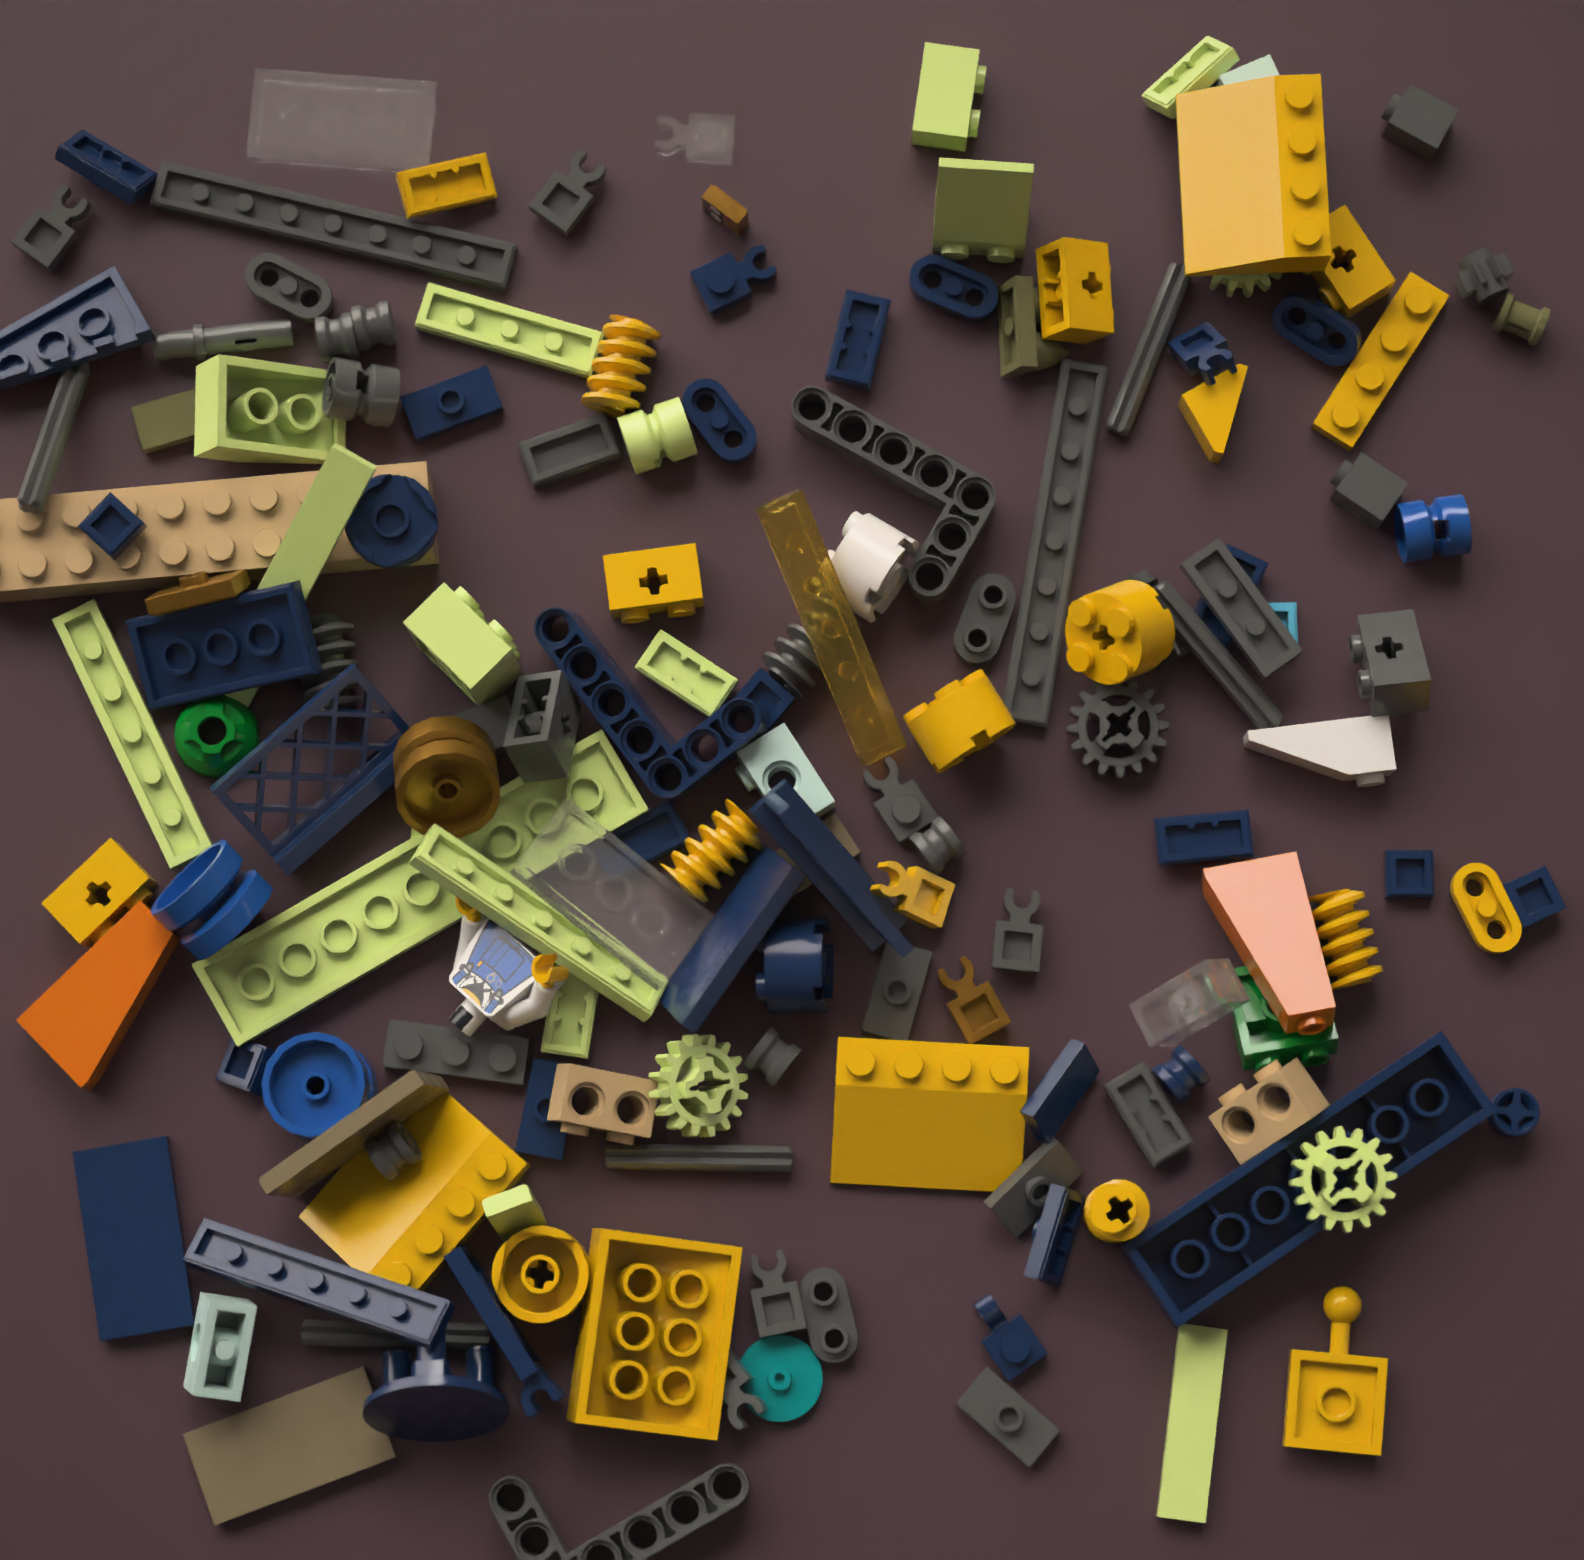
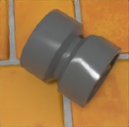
[322,357,401,428]

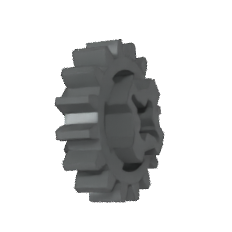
[1066,679,1169,780]

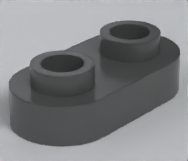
[245,253,334,323]
[953,574,1016,666]
[799,1267,858,1363]

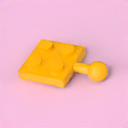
[1282,1286,1388,1456]

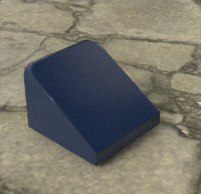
[216,1037,276,1096]

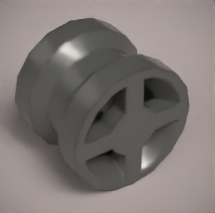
[351,300,397,352]
[315,312,360,363]
[909,816,967,875]
[744,1027,802,1087]
[364,1120,423,1181]

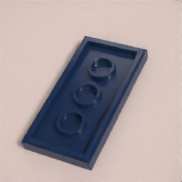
[125,580,323,711]
[659,845,805,1033]
[73,1136,196,1341]

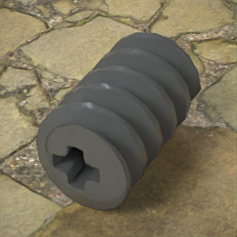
[761,595,864,699]
[301,614,364,709]

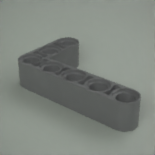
[791,385,996,605]
[489,1462,750,1560]

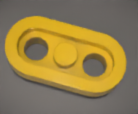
[1450,863,1522,954]

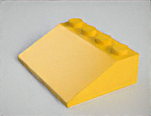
[1175,74,1332,277]
[830,1037,1030,1192]
[298,1092,531,1291]
[566,1228,743,1441]

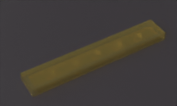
[755,489,907,766]

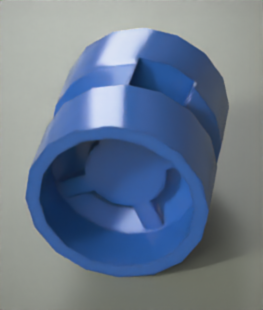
[1393,494,1472,563]

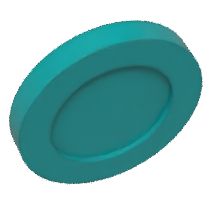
[740,1335,823,1422]

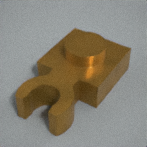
[937,956,1011,1044]

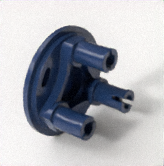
[362,1326,509,1442]

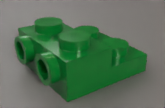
[1223,966,1339,1073]

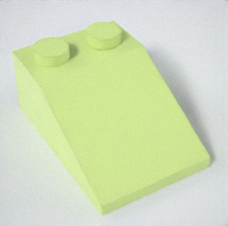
[932,157,1034,263]
[194,354,346,464]

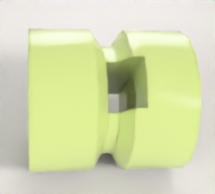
[617,397,698,475]

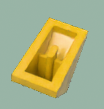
[1178,364,1248,464]

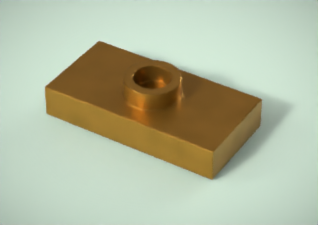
[145,569,251,617]

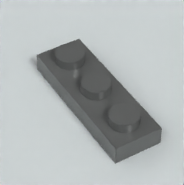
[1180,537,1303,680]
[382,1019,531,1086]

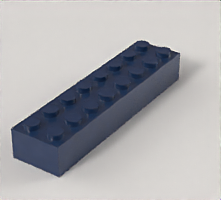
[1119,1031,1497,1327]

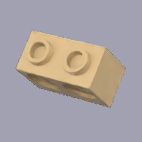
[1208,1057,1330,1165]
[547,1064,658,1145]

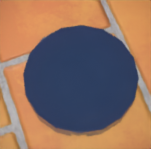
[345,474,439,569]

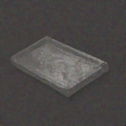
[246,68,438,172]
[509,798,714,991]

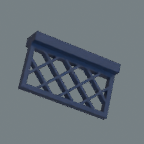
[210,663,410,876]
[749,779,914,958]

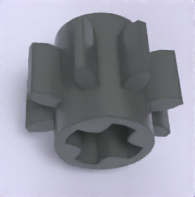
[1453,247,1515,305]

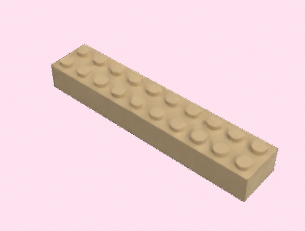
[0,461,439,603]

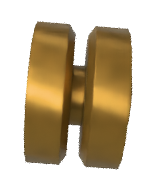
[393,716,500,838]

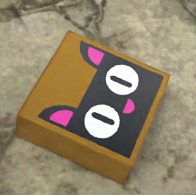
[701,185,749,237]

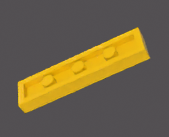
[1311,271,1450,452]

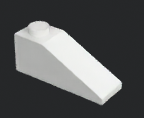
[1243,715,1397,787]

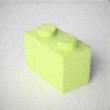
[911,42,987,152]

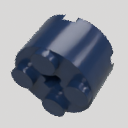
[756,918,834,1014]

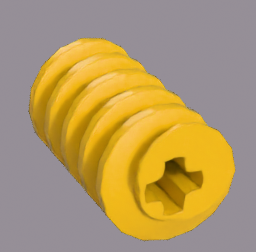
[581,315,662,418]
[660,798,763,903]
[1308,888,1383,991]
[1083,1180,1150,1243]

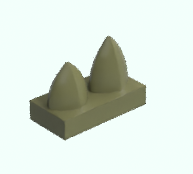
[997,275,1069,378]

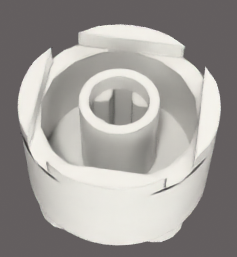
[816,511,919,623]

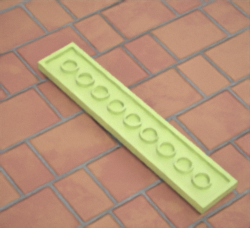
[192,729,649,1048]

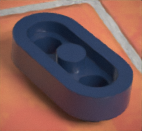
[909,255,998,322]
[1272,291,1362,366]
[682,378,757,464]

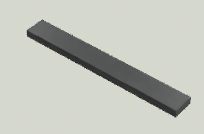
[150,161,518,292]
[1003,358,1108,729]

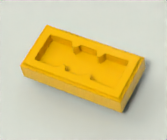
[395,152,497,219]

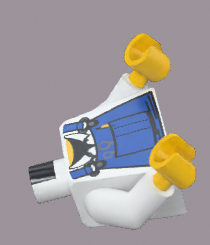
[449,896,569,1037]

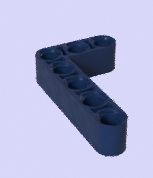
[534,607,770,798]

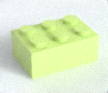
[403,582,523,706]

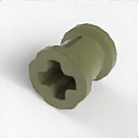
[1491,292,1551,347]

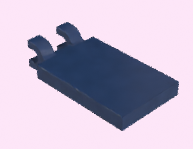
[444,1246,566,1418]

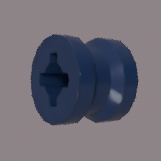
[1150,1045,1210,1105]
[1487,1088,1540,1137]

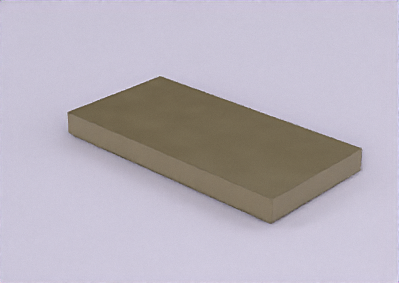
[258,1070,450,1198]
[183,1366,398,1526]

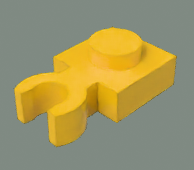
[870,861,955,929]

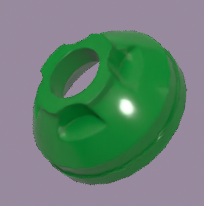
[174,695,261,779]

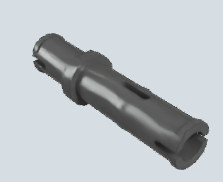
[152,318,295,362]

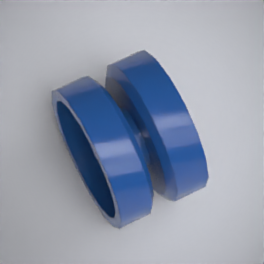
[150,839,273,961]
[261,1032,379,1141]

